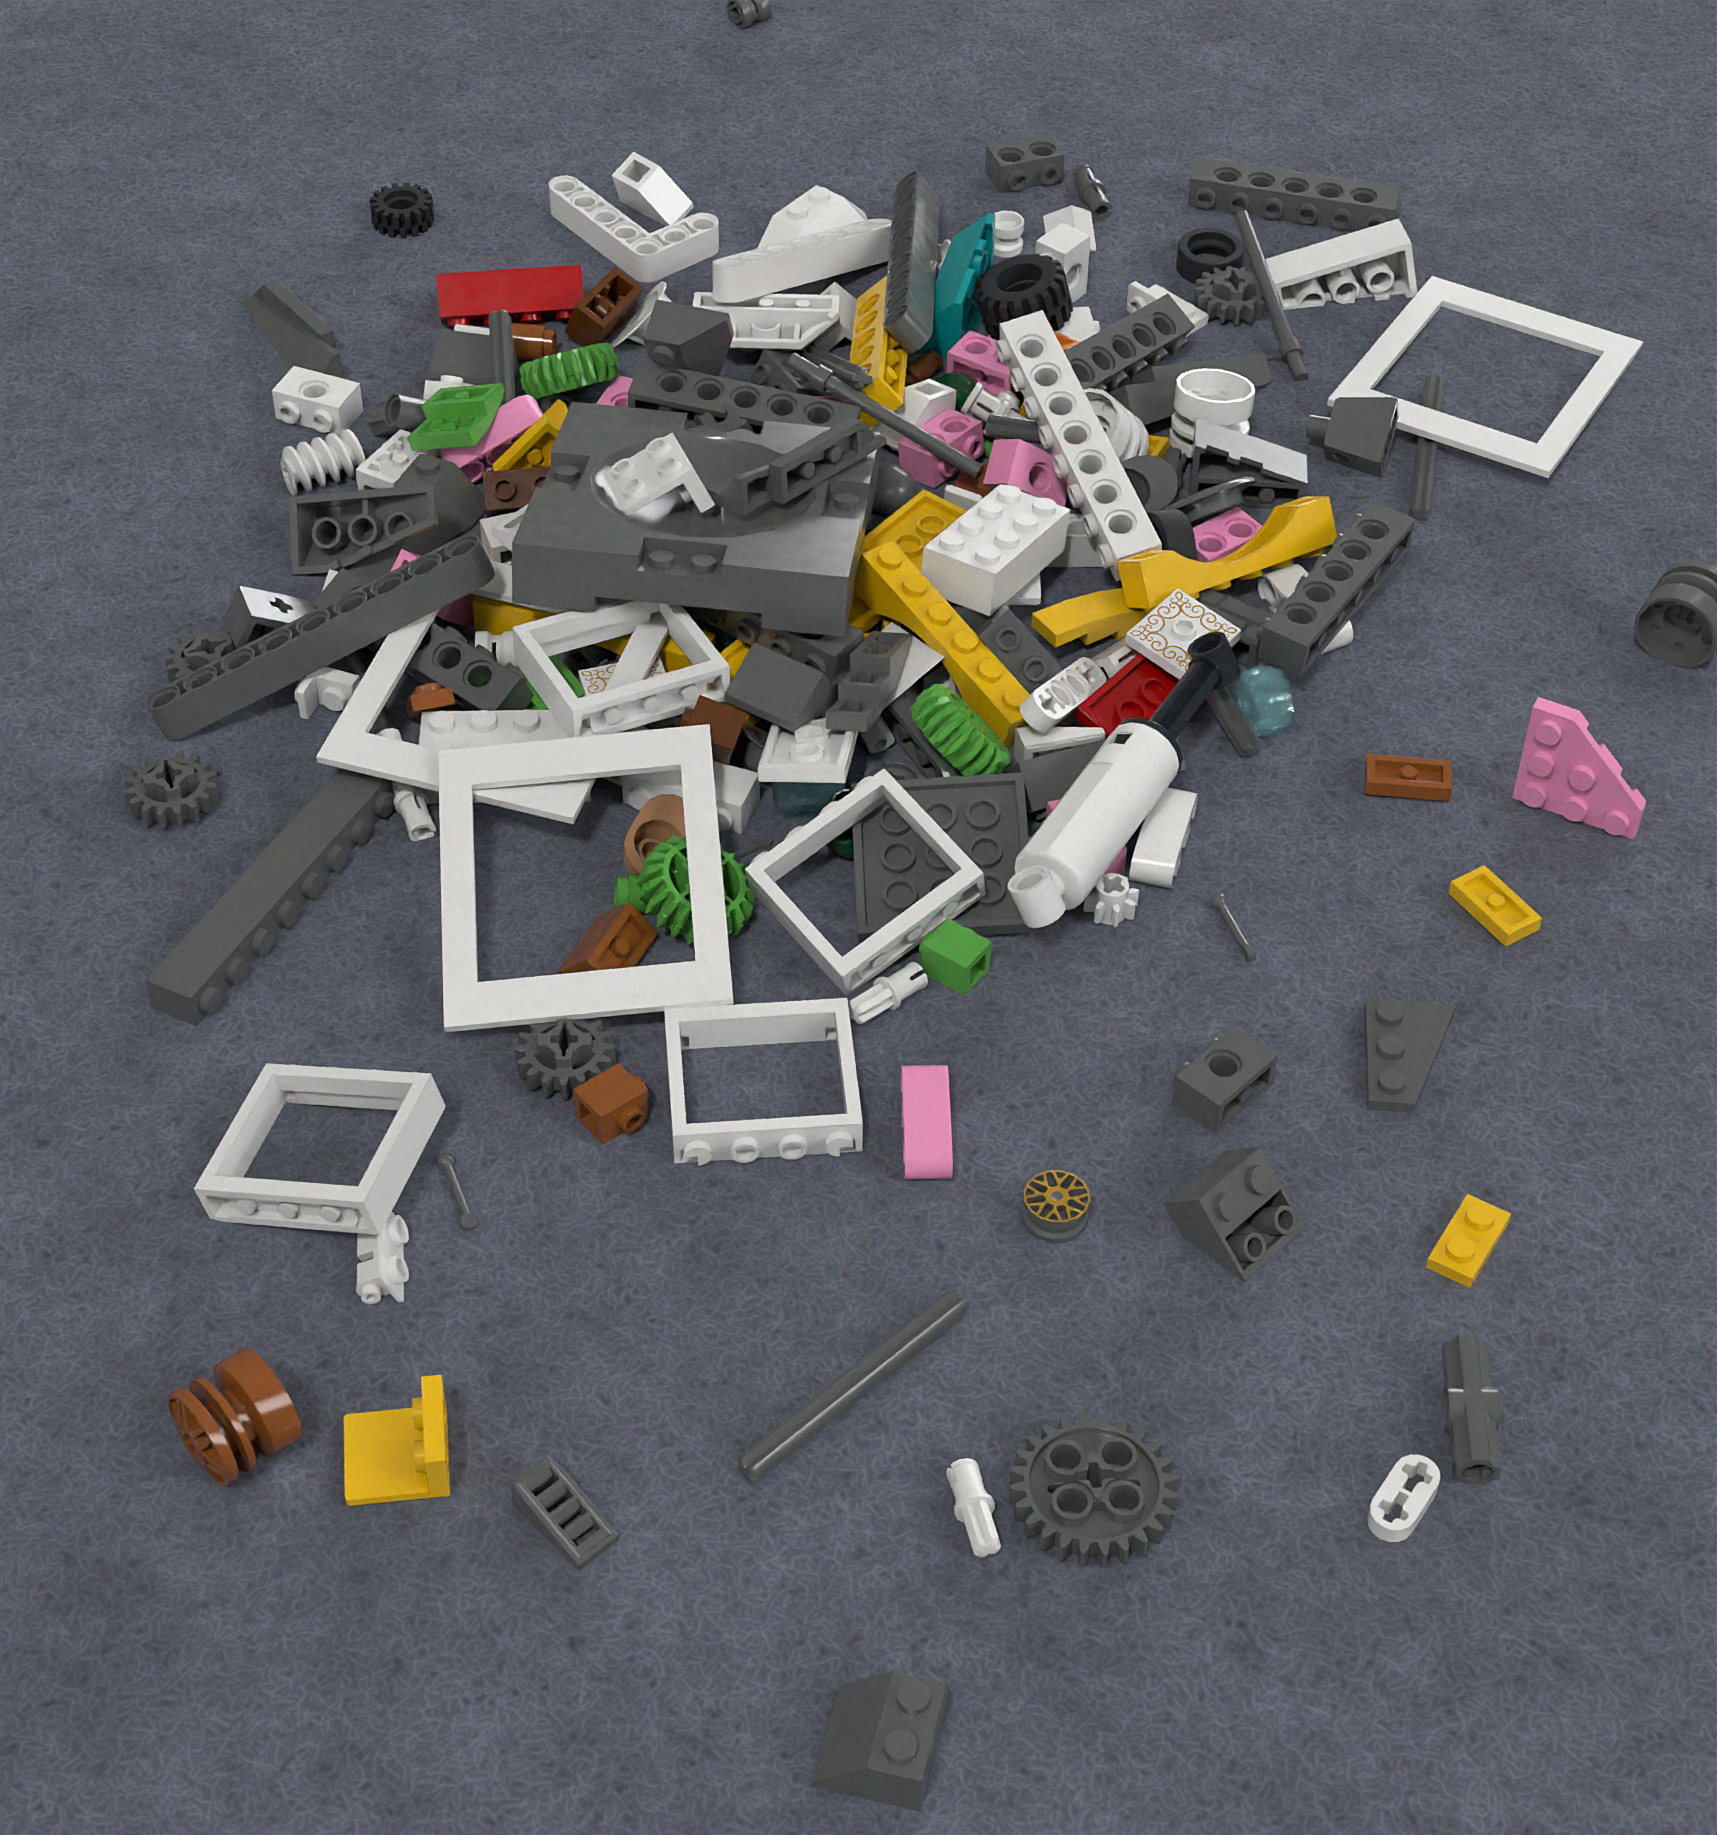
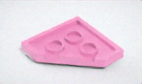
[1512,697,1647,839]

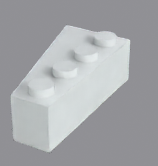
[1265,218,1417,310]

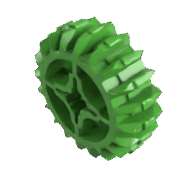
[519,343,620,400]
[910,683,1011,776]
[637,835,757,945]

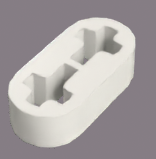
[1367,1455,1440,1542]

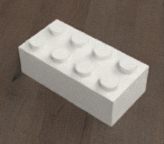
[921,484,1070,616]
[419,710,591,804]

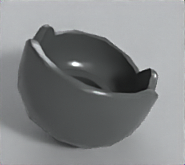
[872,464,918,516]

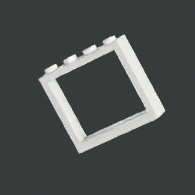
[512,599,730,738]
[745,769,986,995]
[664,998,863,1166]
[194,1063,446,1235]

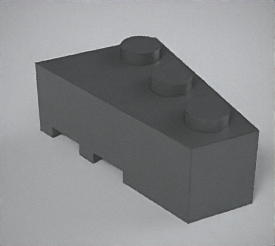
[1189,417,1307,509]

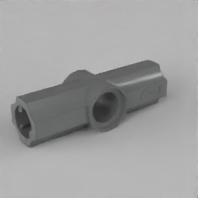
[1441,1335,1501,1485]

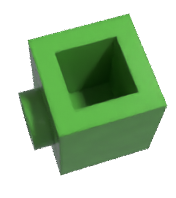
[919,918,992,996]

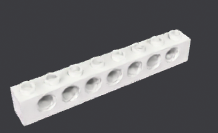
[995,310,1162,581]

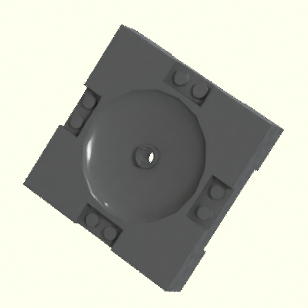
[512,402,881,637]

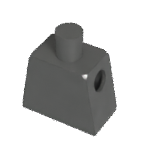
[1306,397,1400,478]

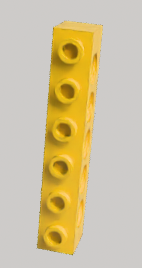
[844,276,908,429]

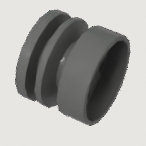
[1634,560,1717,668]

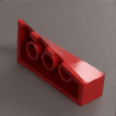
[436,265,584,328]

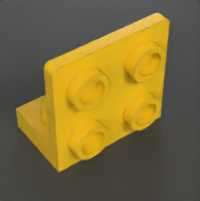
[492,399,568,471]
[344,1375,451,1506]

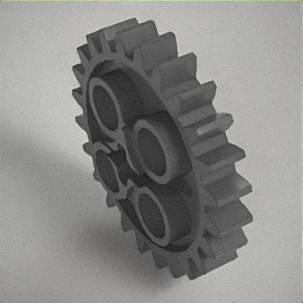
[1009,1412,1178,1568]

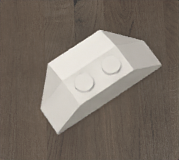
[757,185,868,249]
[693,292,840,352]

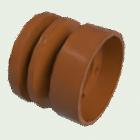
[167,1348,303,1487]

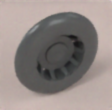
[1162,477,1257,526]

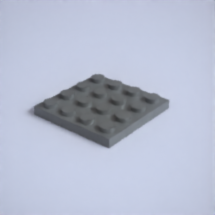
[851,772,1035,942]

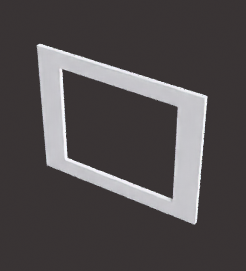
[1327,276,1643,478]
[316,560,669,824]
[438,724,734,1032]

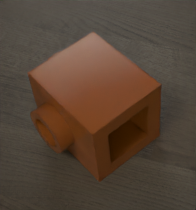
[573,1063,649,1145]

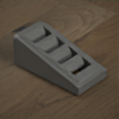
[511,1456,619,1570]

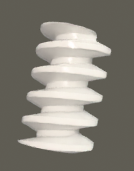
[280,429,366,496]

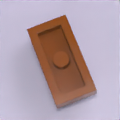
[405,682,455,720]
[1364,753,1452,801]

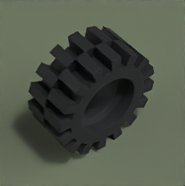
[370,182,434,239]

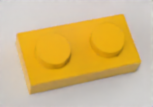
[1448,865,1542,947]
[1426,1194,1511,1288]

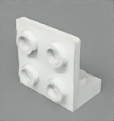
[604,433,715,516]

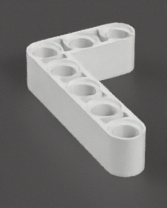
[549,176,719,282]

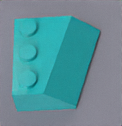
[917,213,996,360]

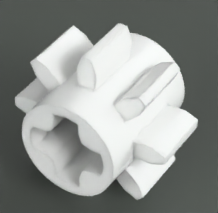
[1083,873,1139,927]

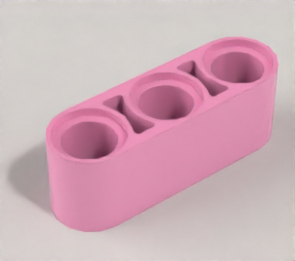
[438,395,543,483]
[901,1065,953,1180]

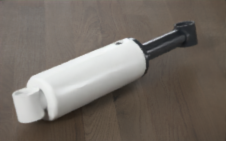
[1008,632,1241,928]

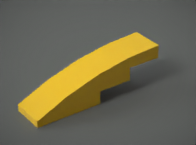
[1031,588,1148,648]

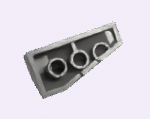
[643,299,734,377]
[349,453,486,580]
[289,484,438,575]

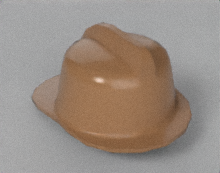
[623,794,686,876]

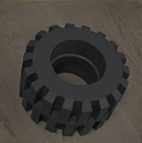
[975,253,1073,340]

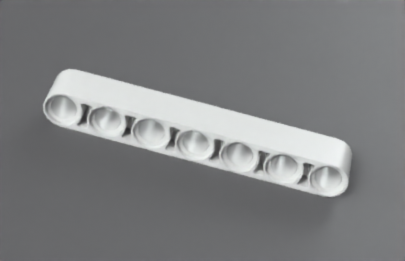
[712,218,892,303]

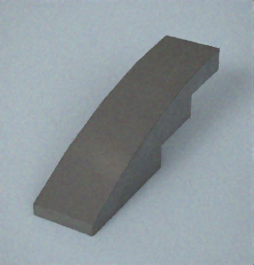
[826,631,912,732]

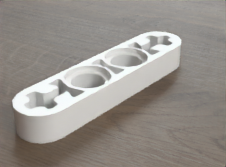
[1020,657,1106,732]

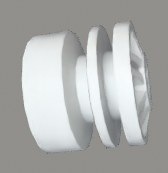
[1169,369,1255,458]
[1084,388,1149,462]

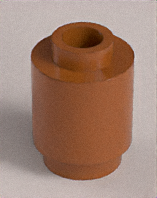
[511,323,557,361]

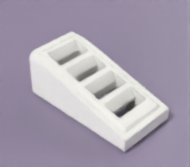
[1014,726,1105,763]

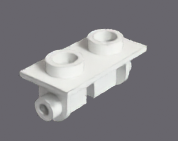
[356,1212,409,1304]

